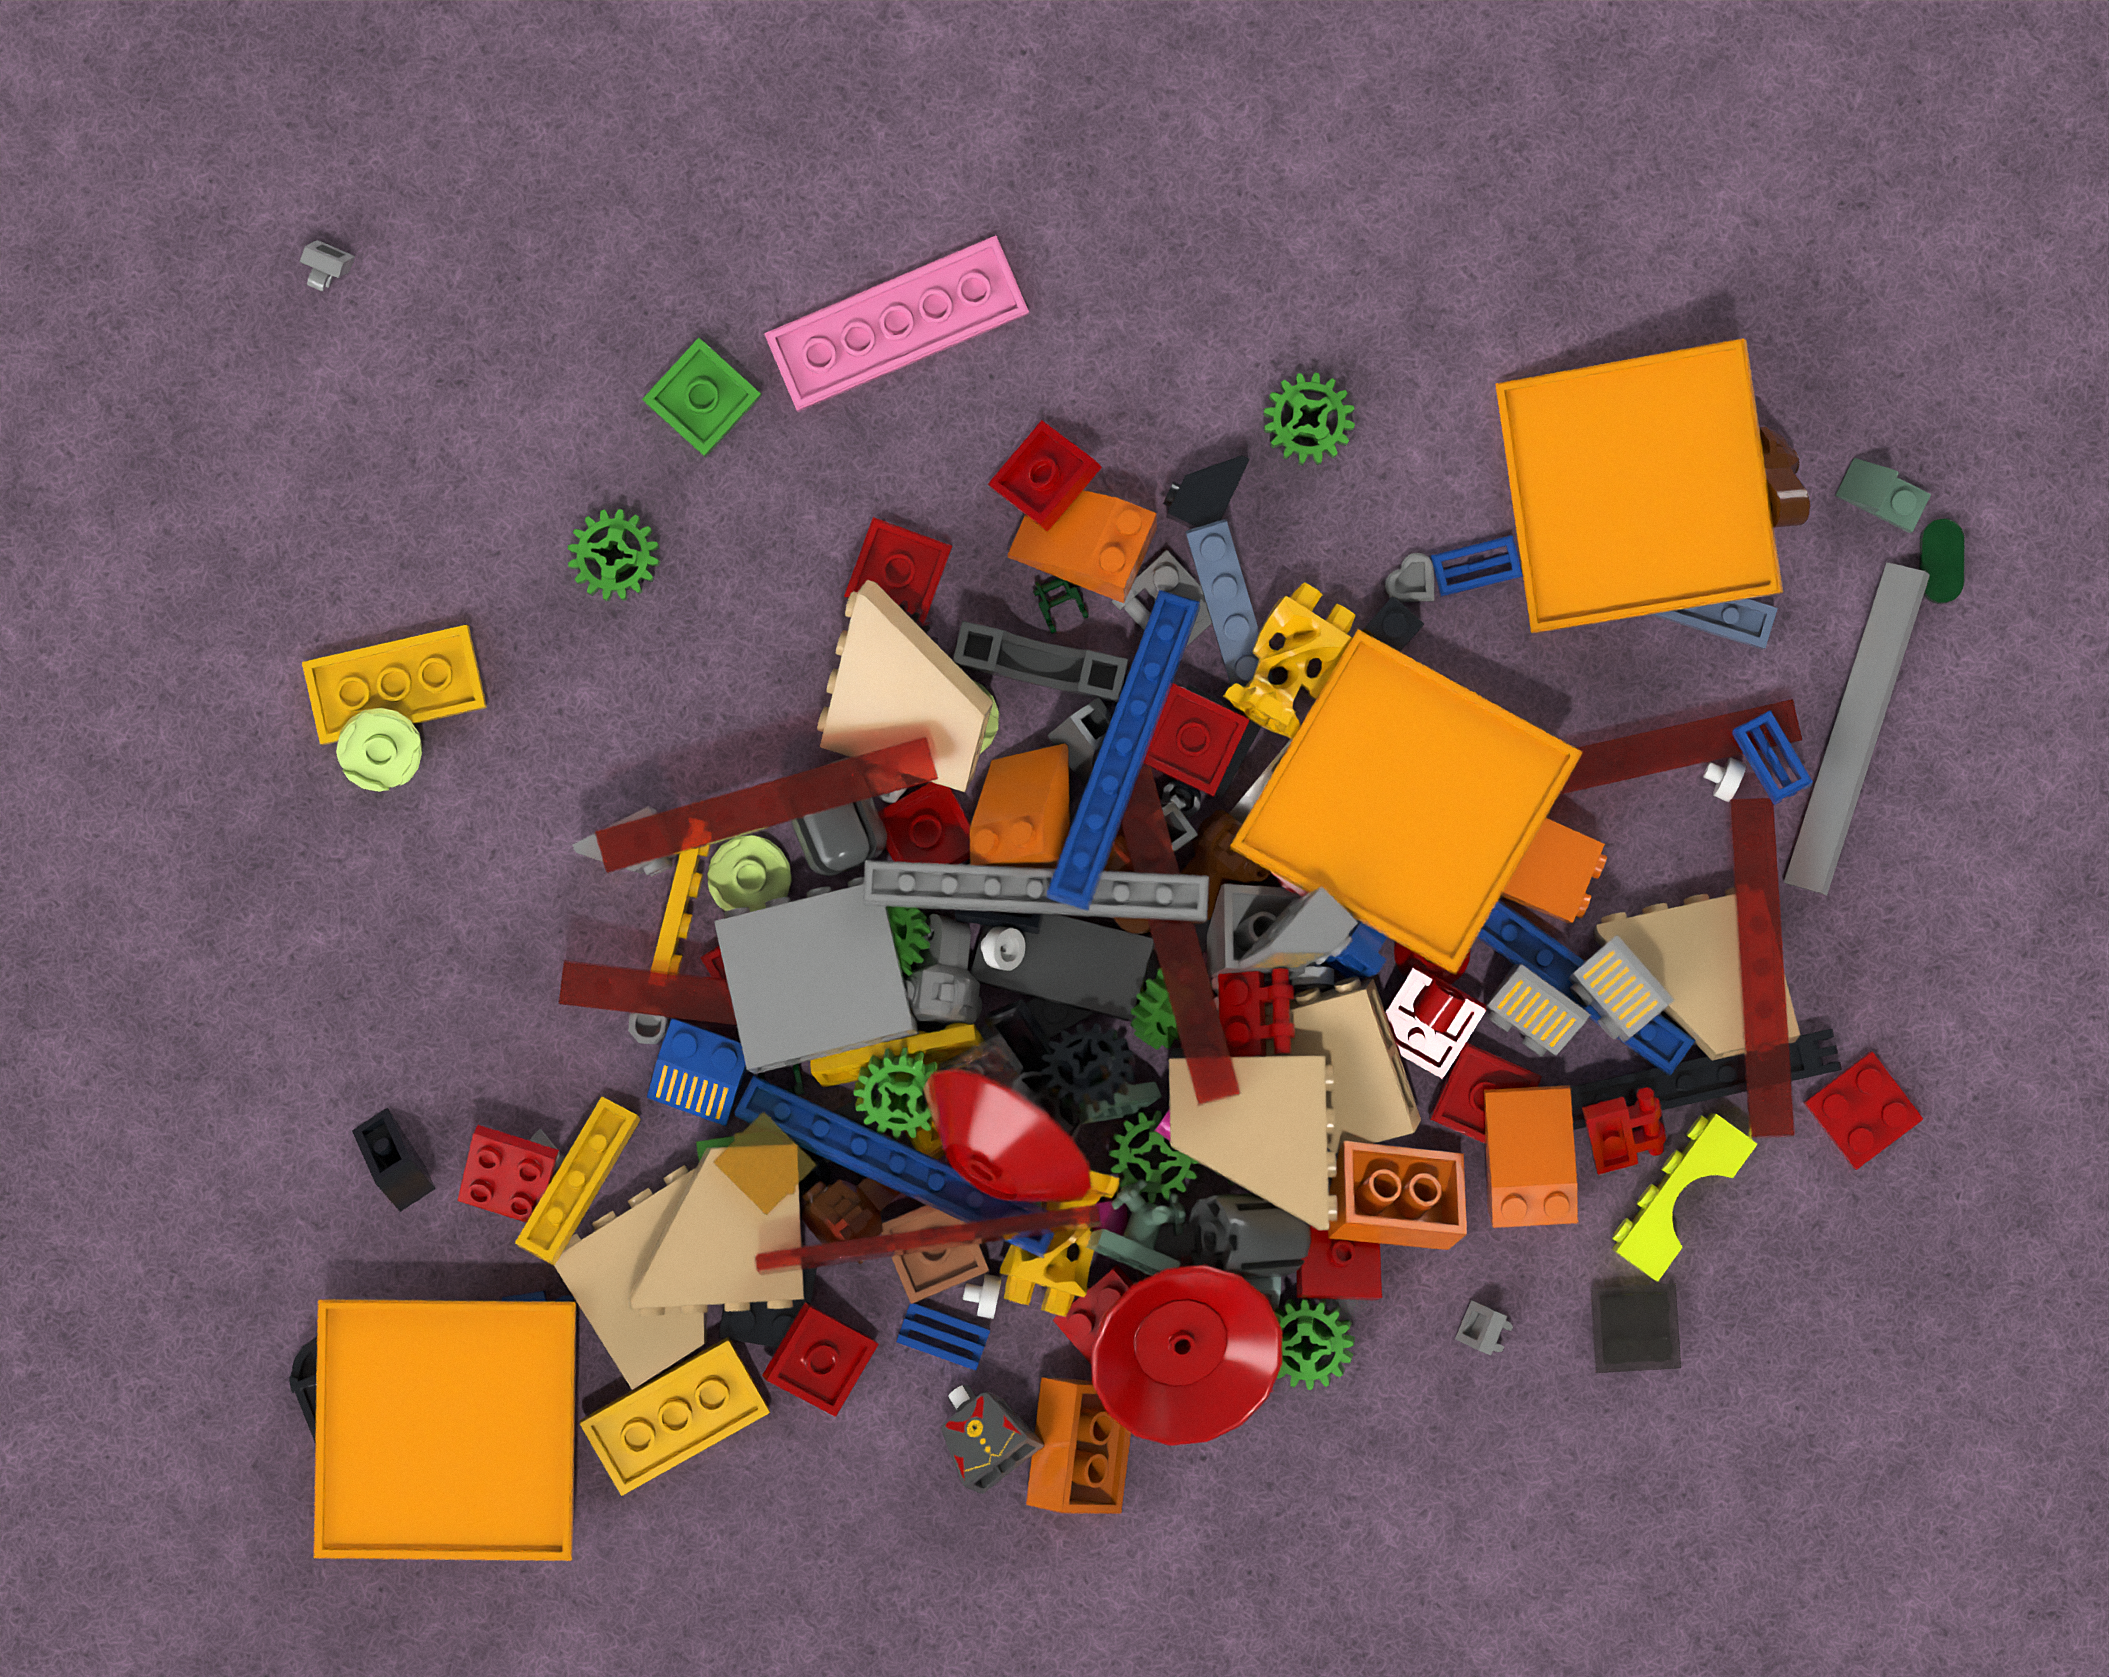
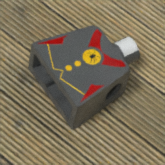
[941,1385,1045,1494]

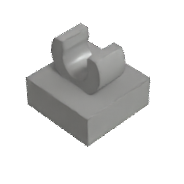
[300,240,355,291]
[1455,1300,1513,1355]

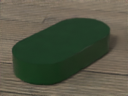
[1919,519,1965,604]

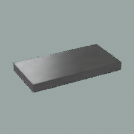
[970,914,1156,1022]

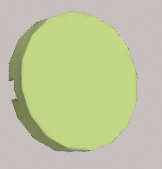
[336,708,422,792]
[707,835,792,912]

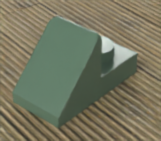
[1835,458,1931,533]

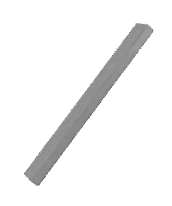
[1784,562,1930,896]
[863,860,1209,921]

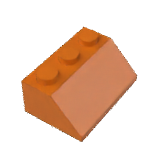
[1328,1141,1467,1250]
[1026,1377,1131,1514]

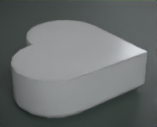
[1385,553,1434,602]

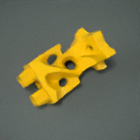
[1223,582,1356,740]
[999,1170,1120,1317]

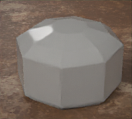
[628,1004,670,1044]

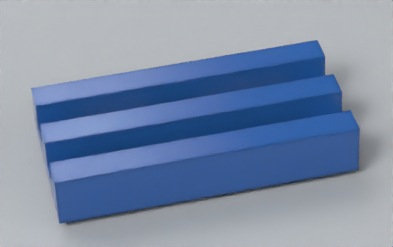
[1430,535,1523,597]
[1732,710,1813,805]
[896,1303,990,1371]

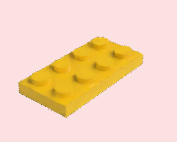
[302,625,487,745]
[579,1337,770,1496]

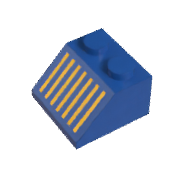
[647,1018,747,1126]

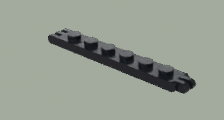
[1570,1028,1842,1130]

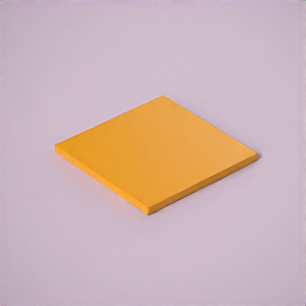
[1495,338,1783,633]
[1230,629,1582,975]
[314,1299,576,1561]

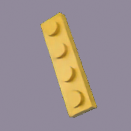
[648,818,714,987]
[810,1023,986,1088]
[515,1097,641,1266]

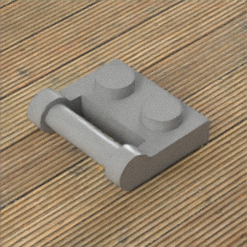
[1111,550,1212,647]

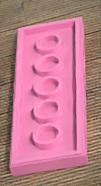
[764,235,1029,412]

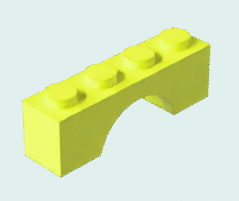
[1612,1113,1757,1282]

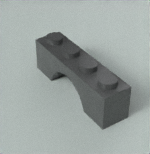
[953,621,1128,704]
[1047,697,1198,872]

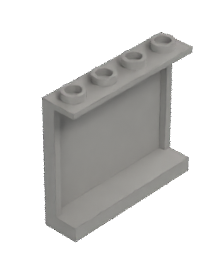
[714,877,919,1074]

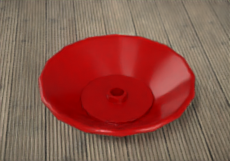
[923,1068,1092,1203]
[1091,1265,1282,1446]

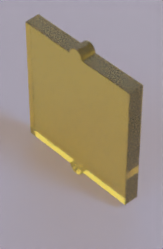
[713,1112,816,1215]

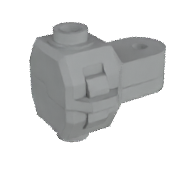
[902,914,982,1028]

